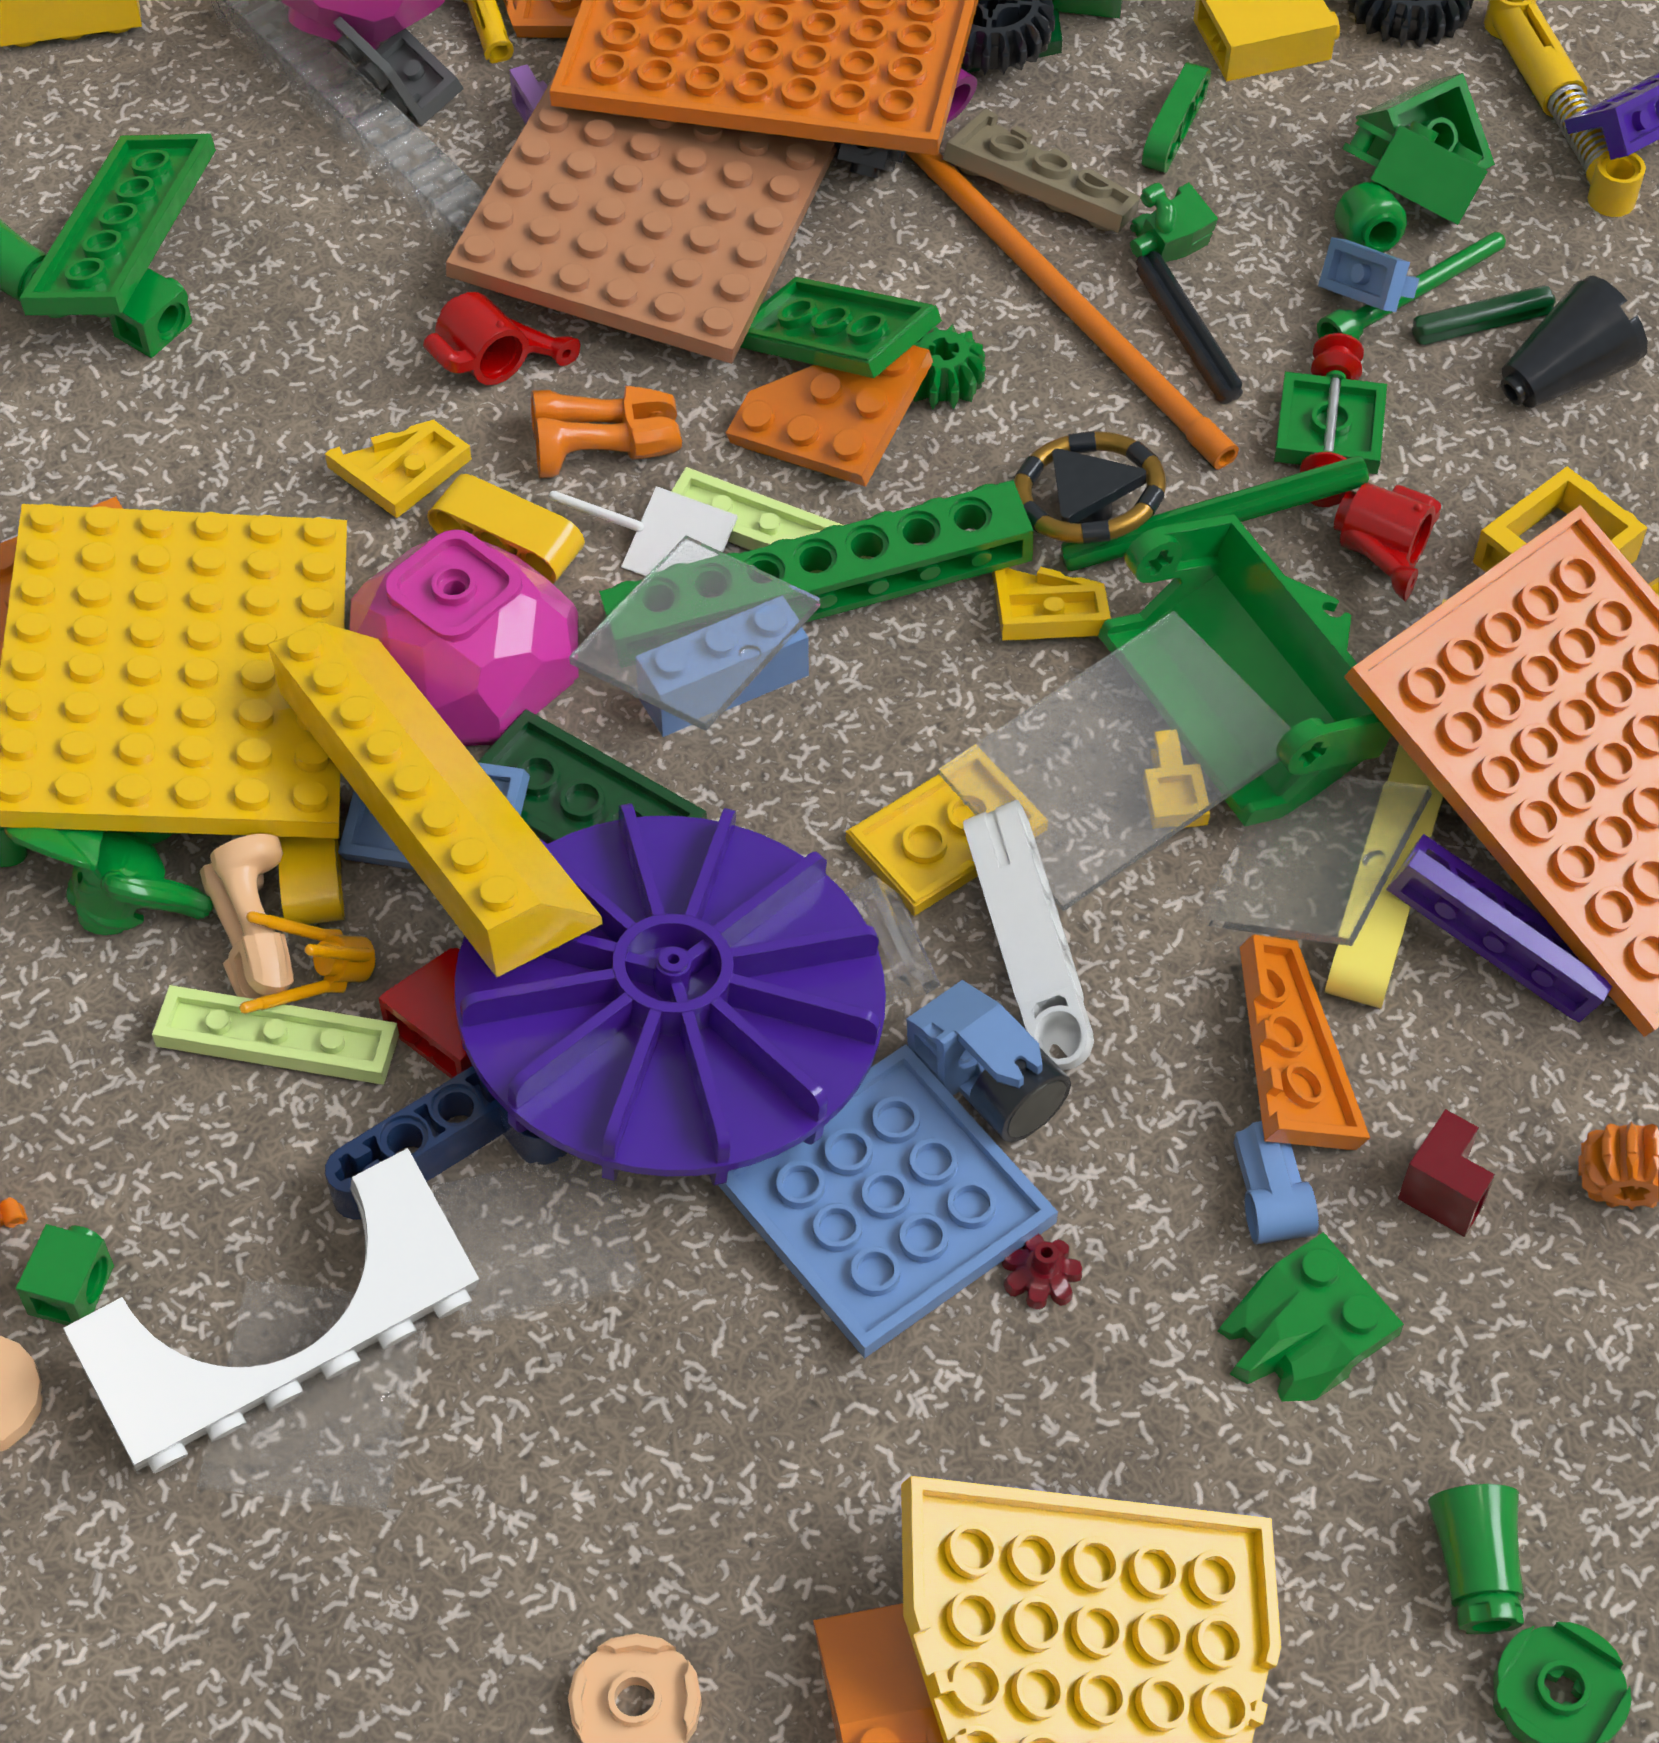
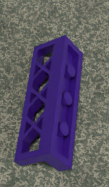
[1564,72,1659,160]
[1386,834,1612,1023]

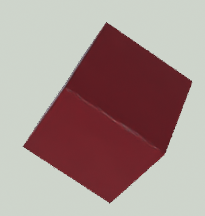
[1398,1109,1495,1237]

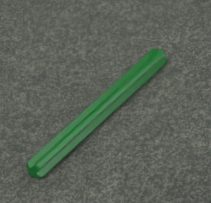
[1061,456,1369,571]

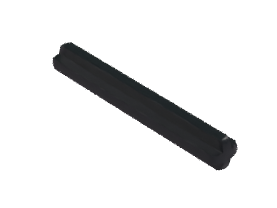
[1136,251,1243,404]

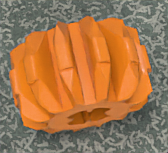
[1578,1121,1659,1210]

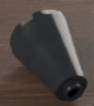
[1501,275,1648,408]

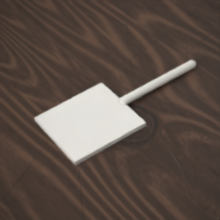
[549,486,738,578]

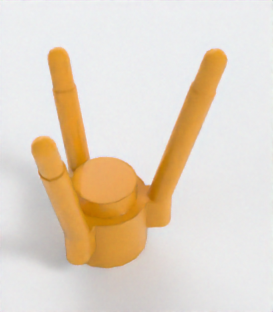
[239,911,376,1014]

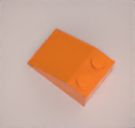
[813,1603,944,1743]

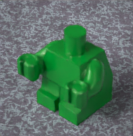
[1130,182,1218,262]

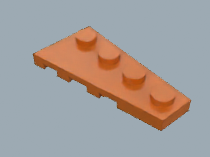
[1239,934,1370,1150]

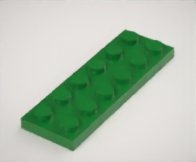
[19,133,216,318]

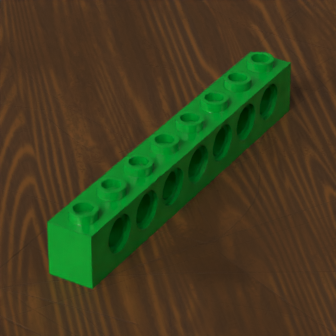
[599,480,1033,672]

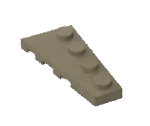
[943,108,1140,233]

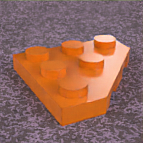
[726,345,933,487]

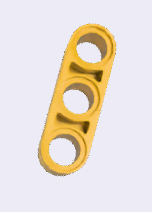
[427,474,585,584]
[276,836,345,924]

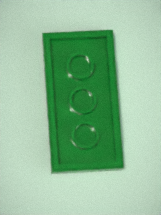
[740,277,942,378]

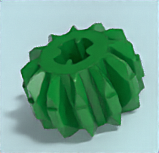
[913,324,986,410]

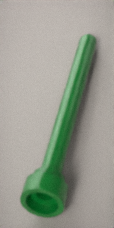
[1317,232,1506,341]

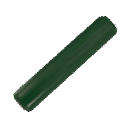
[1411,285,1556,345]

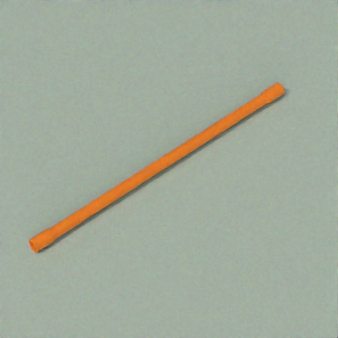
[906,151,1239,470]

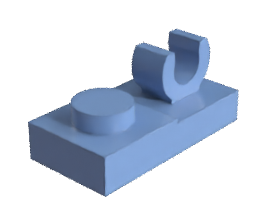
[1318,237,1420,312]

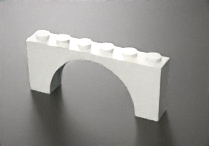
[63,1148,479,1473]

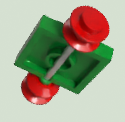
[1274,333,1387,507]

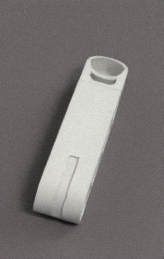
[963,800,1094,1070]

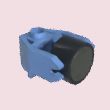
[906,980,1071,1143]

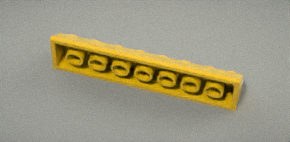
[268,622,602,977]

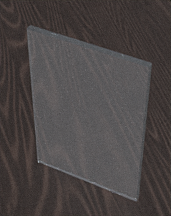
[939,611,1291,911]

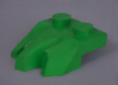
[1217,1232,1404,1402]

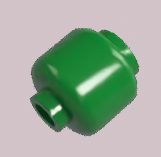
[1334,182,1407,253]

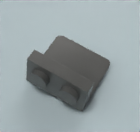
[333,16,464,126]

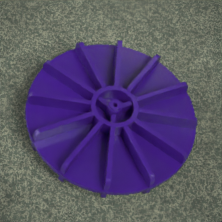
[455,803,886,1185]

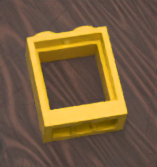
[1473,466,1648,573]

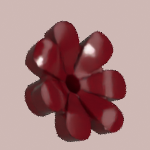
[1002,1233,1082,1310]

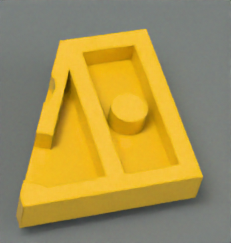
[325,419,472,518]
[992,566,1111,641]

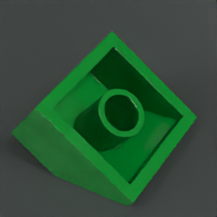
[1356,73,1495,169]

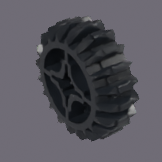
[962,0,1055,75]
[1347,0,1474,48]

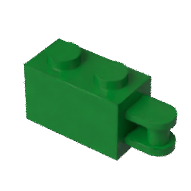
[1341,117,1488,225]

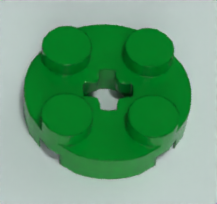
[1493,1622,1632,1743]

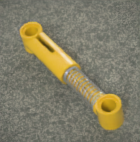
[1484,0,1646,217]

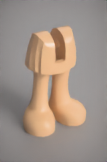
[200,834,294,999]

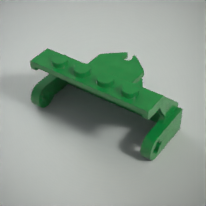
[1098,514,1392,827]

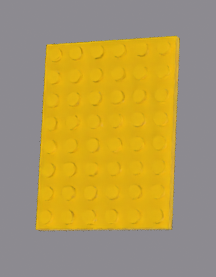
[0,504,347,839]

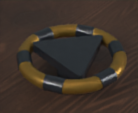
[1014,431,1166,544]

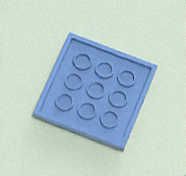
[718,1044,1058,1359]

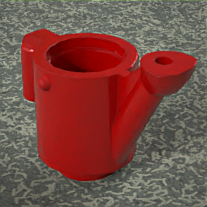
[423,292,581,385]
[1334,482,1441,602]

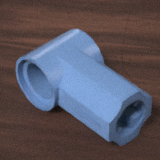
[1234,1121,1319,1244]

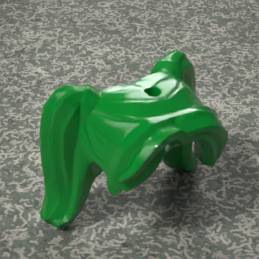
[65,831,213,935]

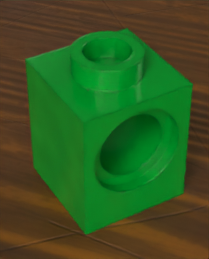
[109,268,192,358]
[15,1224,114,1326]

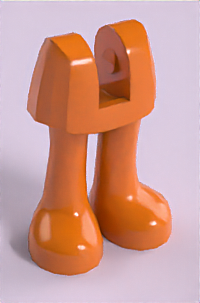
[531,386,682,479]

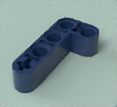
[325,1066,567,1220]

